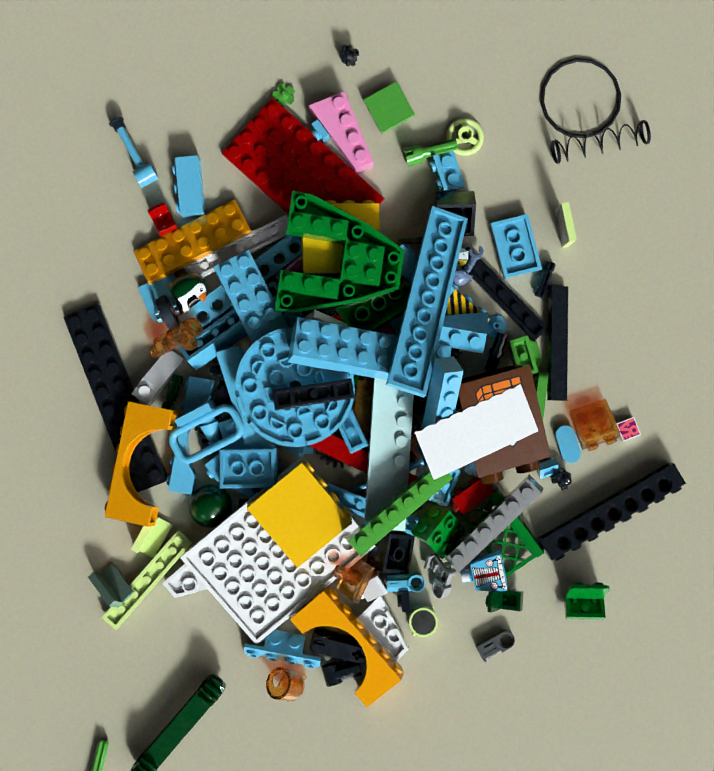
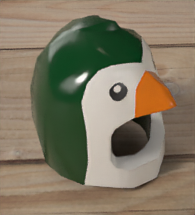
[168,272,207,313]

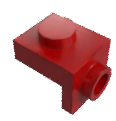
[147,202,178,237]

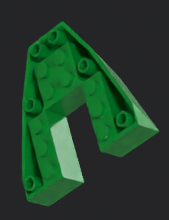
[274,191,404,313]

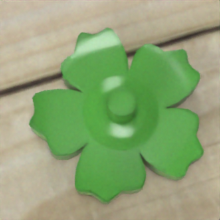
[272,83,295,106]

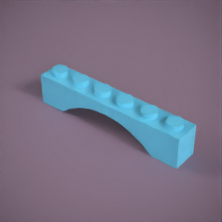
[166,376,215,495]

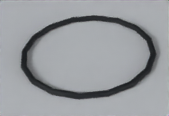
[541,58,621,138]

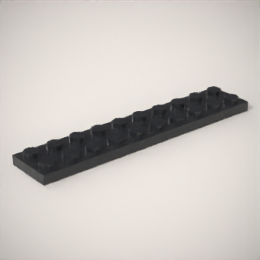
[63,303,168,493]

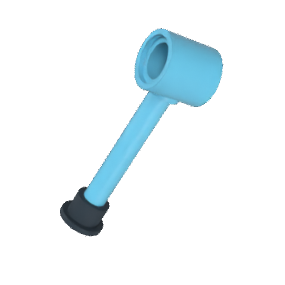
[109,117,159,188]

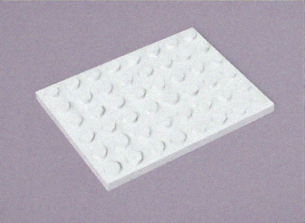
[180,457,376,644]

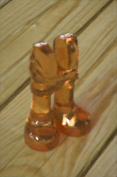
[150,318,203,358]

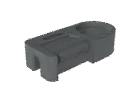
[476,630,515,662]

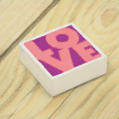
[615,417,641,442]

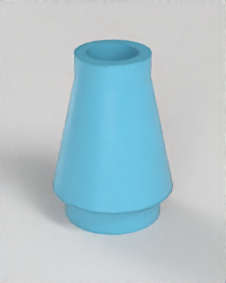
[200,417,220,445]

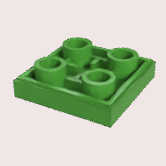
[363,81,415,134]

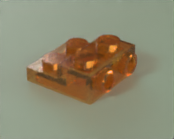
[569,399,620,451]

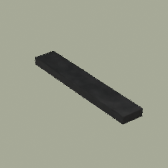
[457,247,548,341]
[547,285,568,401]

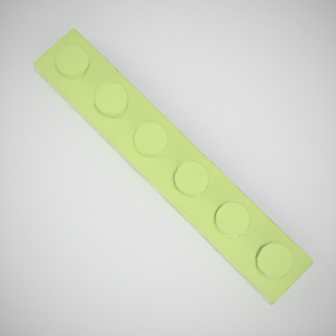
[102,529,193,630]

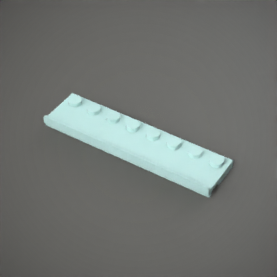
[364,378,414,531]

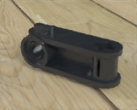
[309,628,366,663]

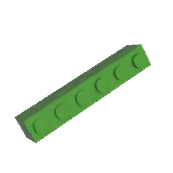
[345,468,453,556]

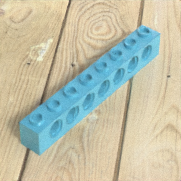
[179,235,301,336]

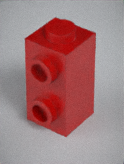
[451,477,495,515]

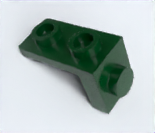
[485,589,523,613]

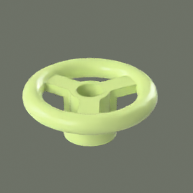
[446,118,484,156]

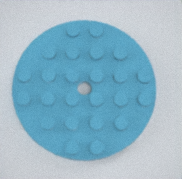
[235,328,355,447]

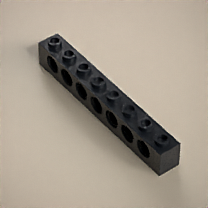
[537,463,686,561]

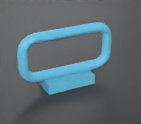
[169,400,244,464]

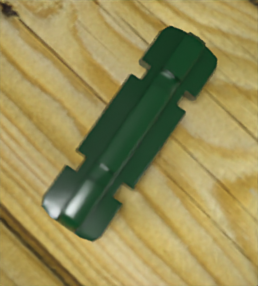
[162,374,183,410]

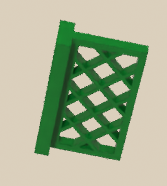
[461,488,544,578]

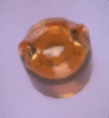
[266,667,307,702]

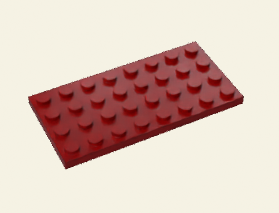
[221,98,385,214]

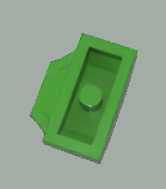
[508,335,543,374]

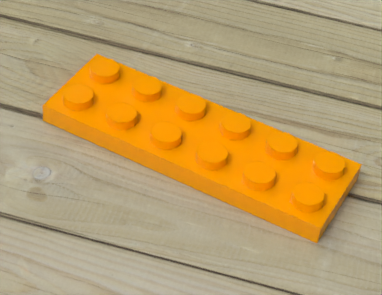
[133,199,252,285]

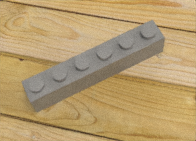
[445,474,543,572]

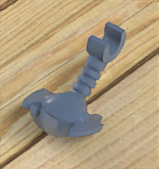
[453,246,484,286]

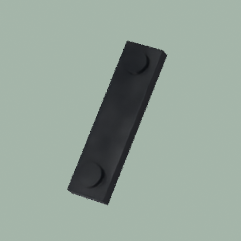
[272,378,355,411]

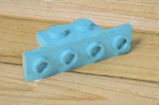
[244,630,321,668]

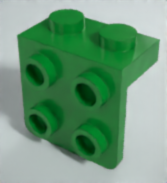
[411,502,465,559]
[564,582,610,620]

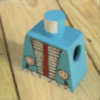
[461,550,508,591]

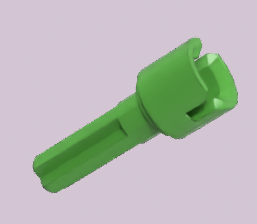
[403,139,458,167]

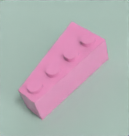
[309,91,373,173]

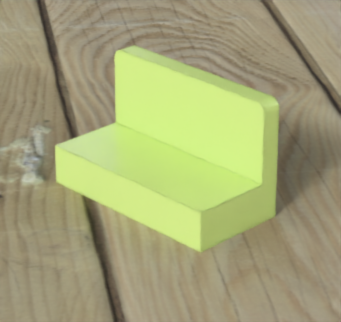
[131,516,173,558]

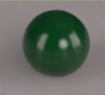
[189,484,232,528]

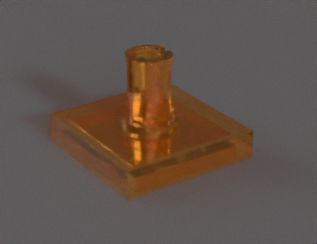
[333,558,375,604]

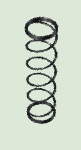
[551,120,651,164]

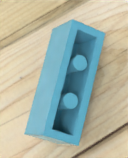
[172,155,205,218]

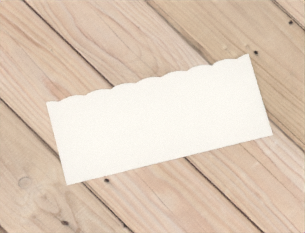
[415,384,538,480]

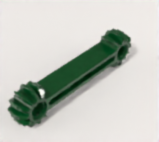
[131,674,226,771]

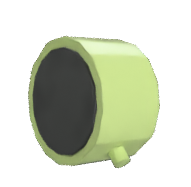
[408,605,438,637]

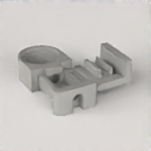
[424,553,457,598]

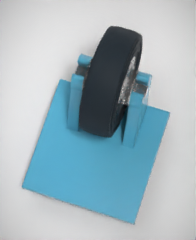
[138,273,181,330]

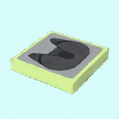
[555,202,577,248]

